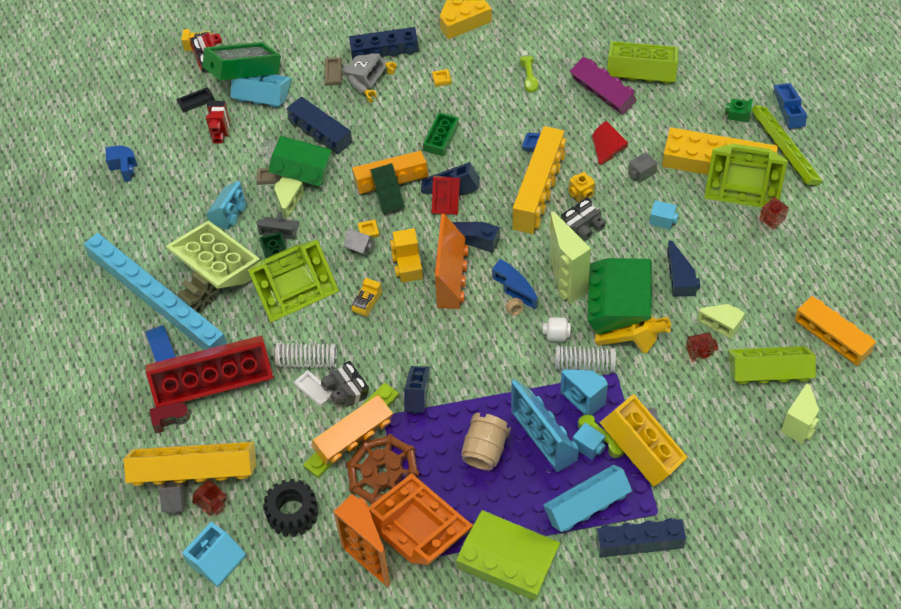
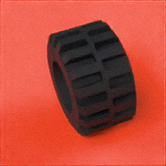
[263,479,319,537]

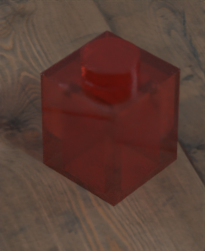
[759,197,789,230]

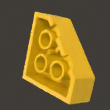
[440,0,492,39]

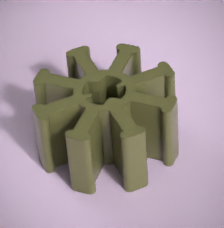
[177,272,219,313]

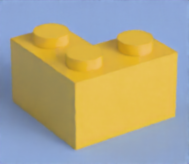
[390,228,423,283]

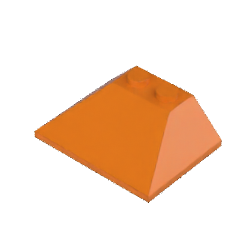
[368,473,473,565]

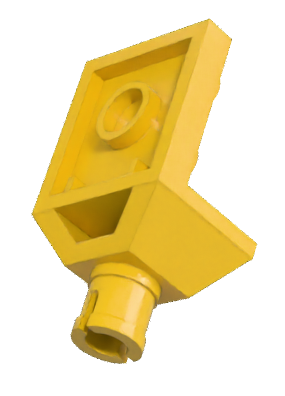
[595,316,671,353]

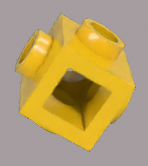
[568,172,595,203]

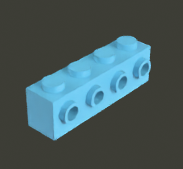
[543,465,632,532]

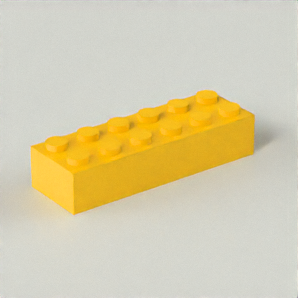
[513,126,567,234]
[662,127,778,175]
[123,442,256,486]

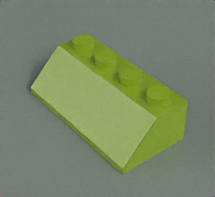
[727,346,816,384]

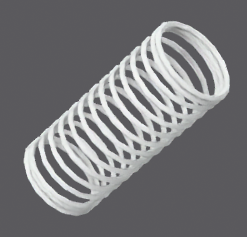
[275,343,337,369]
[555,345,616,373]

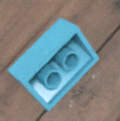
[231,75,292,107]

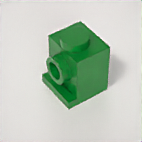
[725,98,753,123]

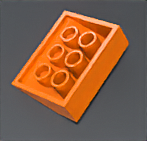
[435,214,469,309]
[333,494,390,587]

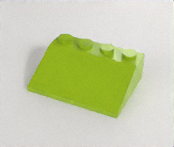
[607,41,678,84]
[456,510,560,601]

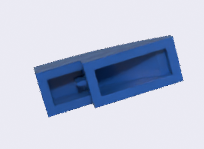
[774,83,807,129]
[492,259,538,309]
[145,325,176,362]

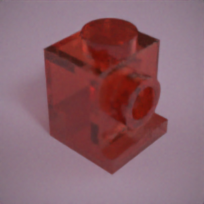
[686,332,718,362]
[192,480,227,516]

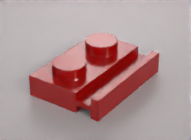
[431,176,460,215]

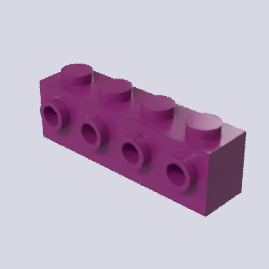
[569,56,637,115]

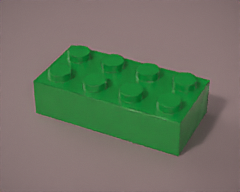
[423,112,459,156]

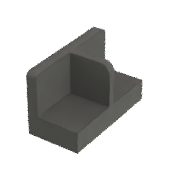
[257,211,300,240]

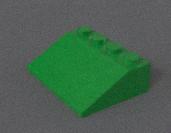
[587,258,652,335]

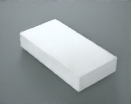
[293,370,333,408]

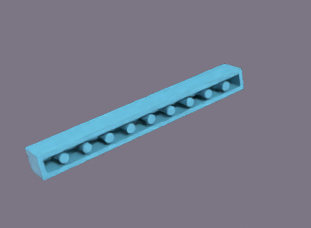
[84,233,227,350]

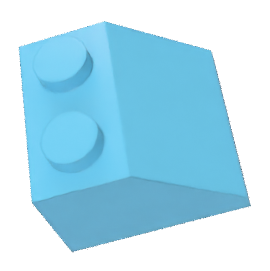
[560,369,608,415]

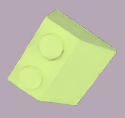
[781,384,819,444]

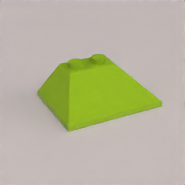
[704,143,788,210]
[248,239,339,323]

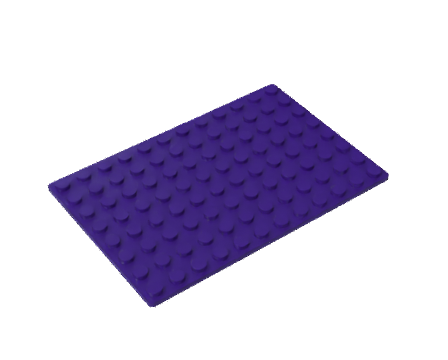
[385,373,658,557]

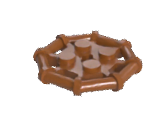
[345,434,419,505]

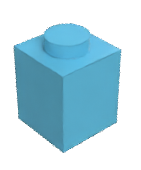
[649,200,679,229]
[573,423,606,460]

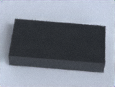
[176,87,215,113]

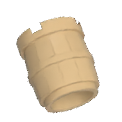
[461,413,511,470]

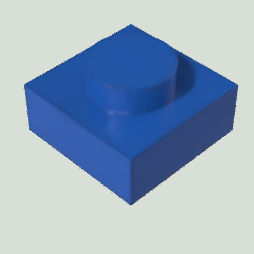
[522,133,541,152]

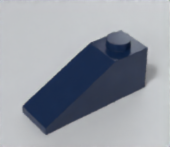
[421,162,480,195]
[452,222,500,253]
[667,241,700,297]
[404,366,430,414]

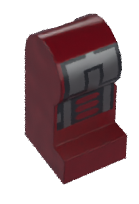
[149,402,190,434]

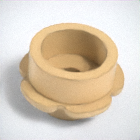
[505,298,524,316]

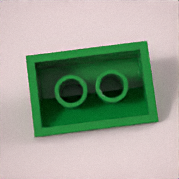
[268,135,332,186]

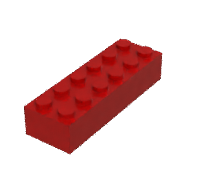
[145,335,273,407]

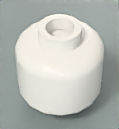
[543,317,571,342]

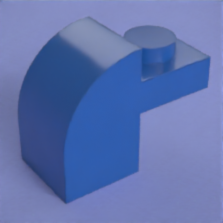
[105,145,138,182]

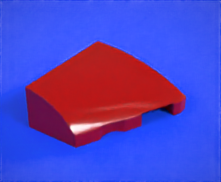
[592,121,628,166]

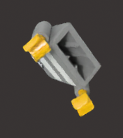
[343,53,397,103]

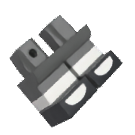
[561,197,606,241]
[321,361,369,407]

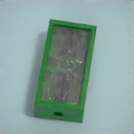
[202,42,281,81]

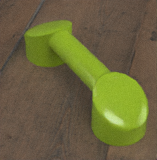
[520,55,538,93]
[578,415,624,458]

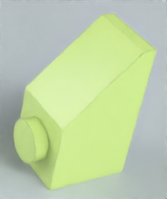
[274,176,304,219]
[697,304,745,339]

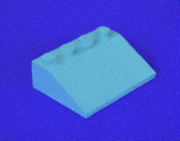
[511,380,579,473]

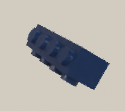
[349,27,419,61]
[287,96,352,154]
[596,518,686,558]

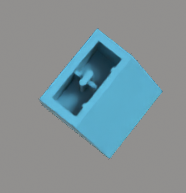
[207,181,246,230]
[182,522,246,587]

